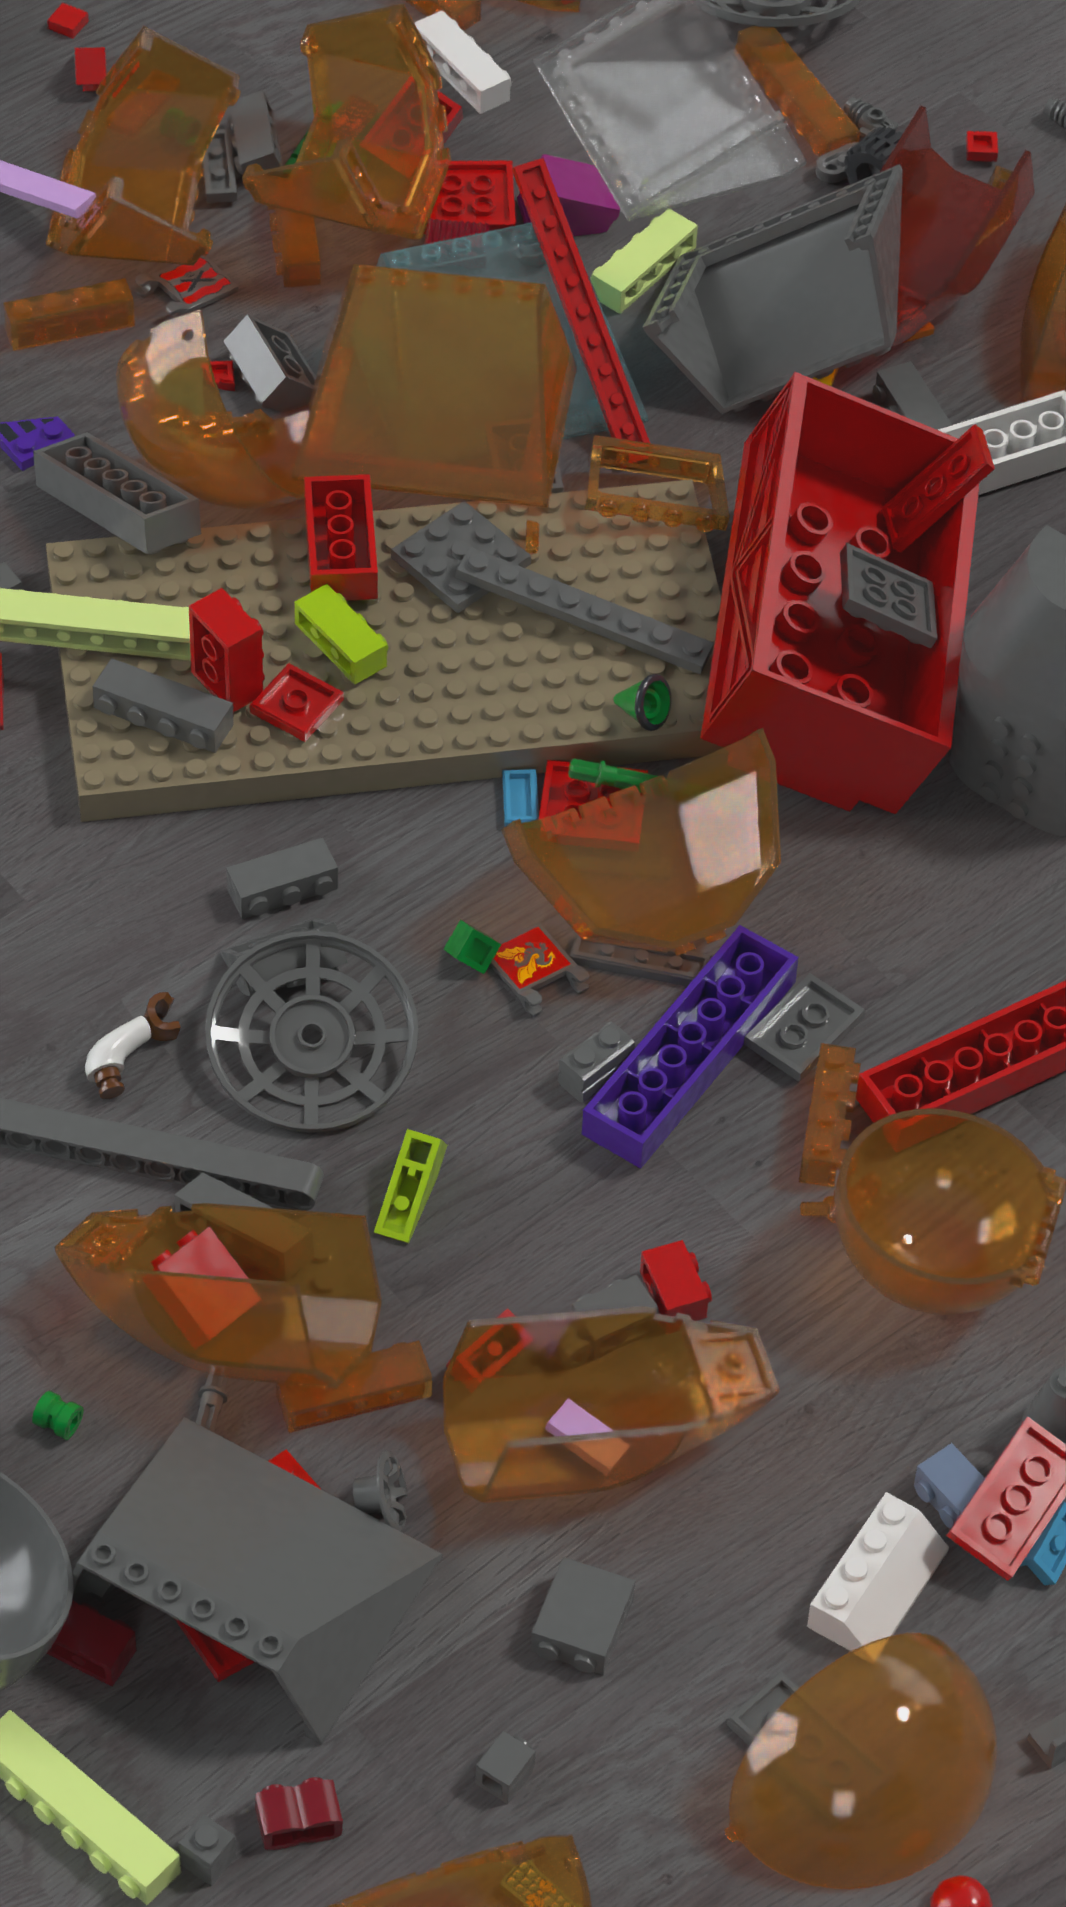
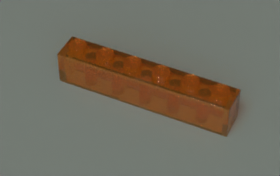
[735,26,860,156]

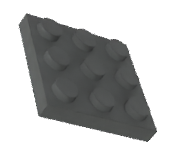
[391,501,531,613]
[840,543,938,648]

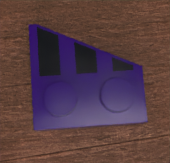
[0,416,76,471]

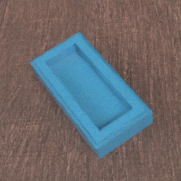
[502,769,539,830]

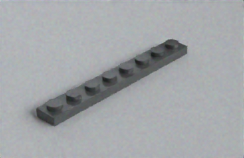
[455,546,714,675]

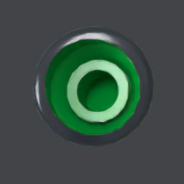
[613,674,672,731]

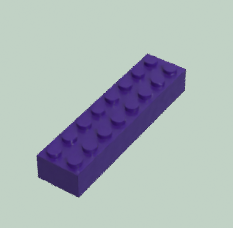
[581,925,799,1169]

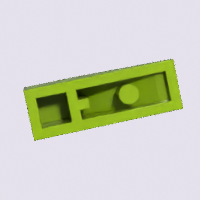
[374,1129,448,1243]

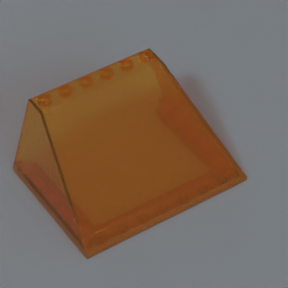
[291,264,577,508]

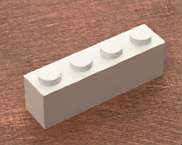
[412,10,512,114]

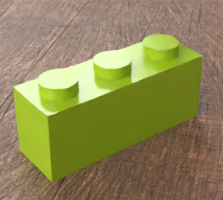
[295,584,388,685]

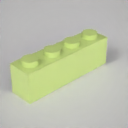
[591,208,698,314]

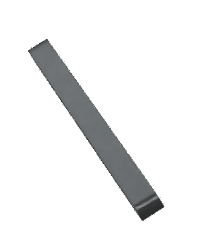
[0,1098,324,1210]

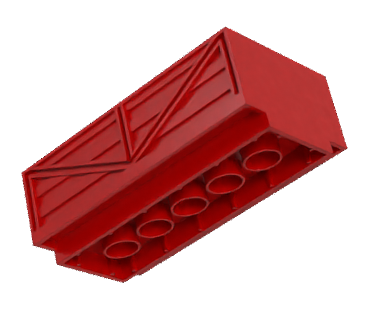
[700,372,979,814]

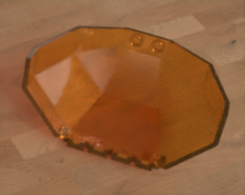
[501,728,781,956]

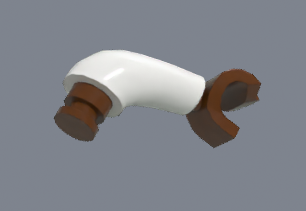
[85,992,181,1099]

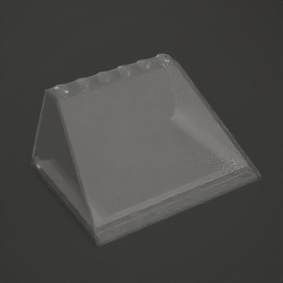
[533,0,807,222]

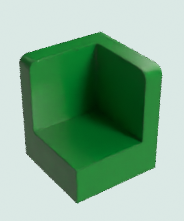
[444,919,501,974]

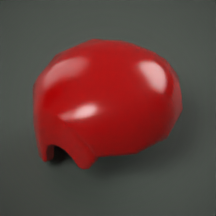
[930,1875,993,1907]

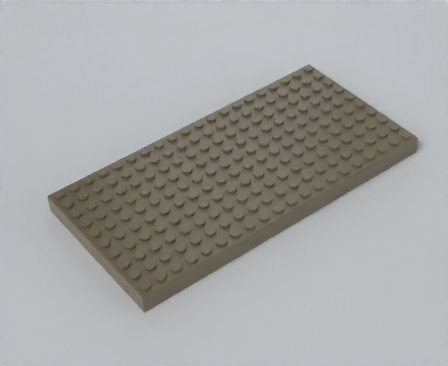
[46,479,730,822]

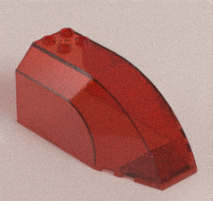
[880,105,1035,346]

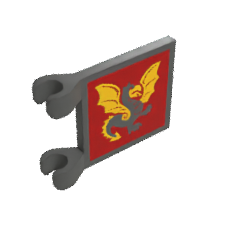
[490,922,589,1017]

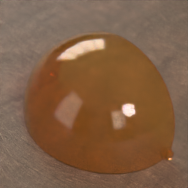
[725,1633,997,1889]

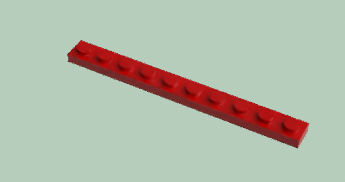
[512,158,654,466]

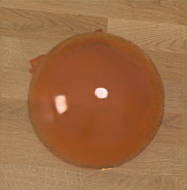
[834,1108,1066,1315]

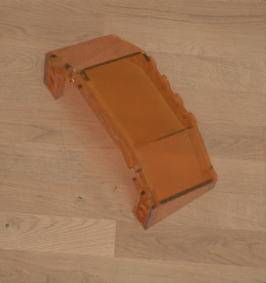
[242,3,451,240]
[46,26,241,266]

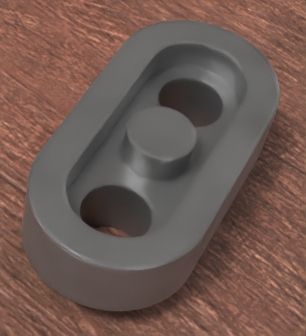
[816,142,858,183]

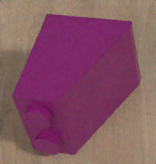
[517,154,620,237]

